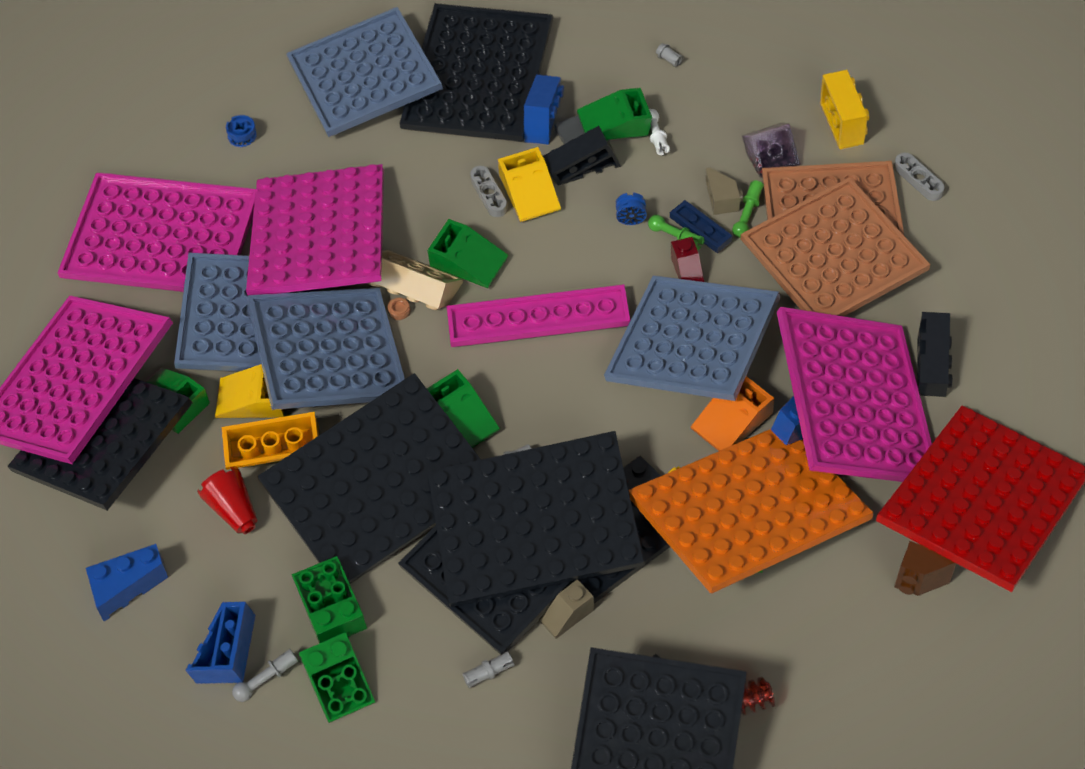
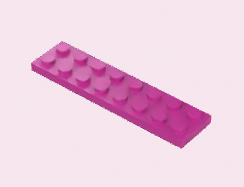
[447,285,630,347]

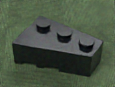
[543,126,622,186]
[917,312,953,397]

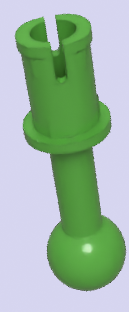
[732,180,764,238]
[648,215,704,250]

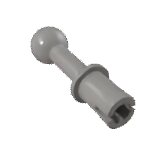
[232,649,298,702]

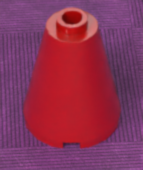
[197,466,258,534]

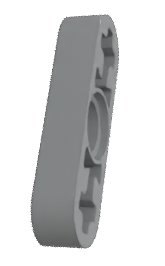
[894,153,944,201]
[470,166,507,217]

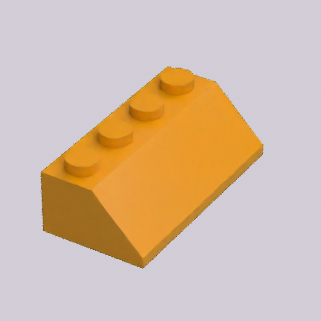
[222,412,320,470]

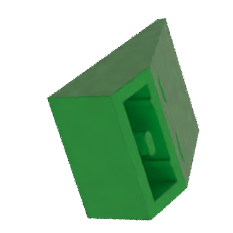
[577,88,652,140]
[427,219,509,288]
[146,367,210,434]
[427,369,500,448]
[291,556,367,644]
[298,632,375,723]

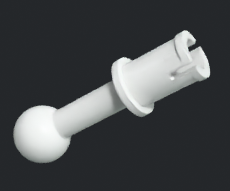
[649,109,670,155]

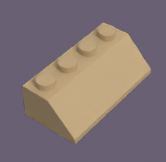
[368,250,464,310]

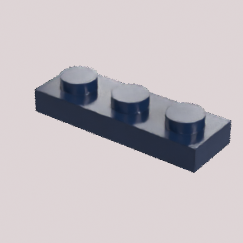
[670,200,733,253]

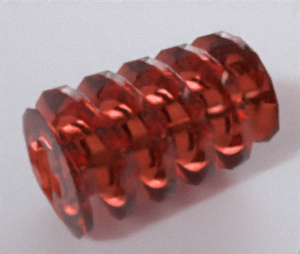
[741,677,775,715]

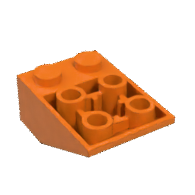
[691,376,774,451]

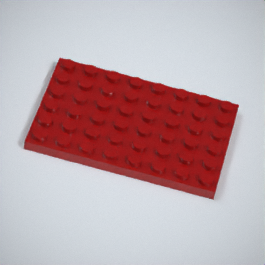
[876,405,1085,592]

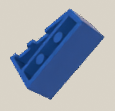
[524,75,564,145]
[771,396,803,446]
[86,544,168,621]
[185,602,256,684]

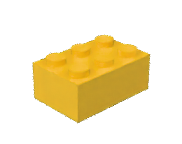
[820,70,869,150]

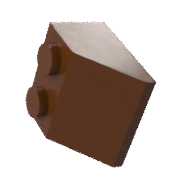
[894,541,956,596]

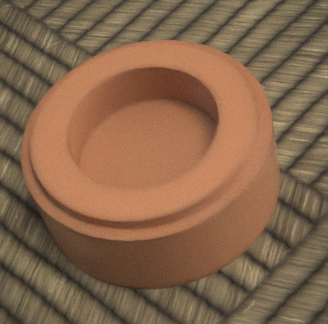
[387,298,411,320]

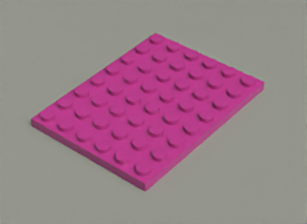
[246,164,384,296]
[57,172,259,292]
[0,295,173,464]
[777,307,932,482]

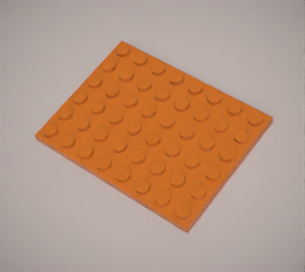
[628,429,873,594]

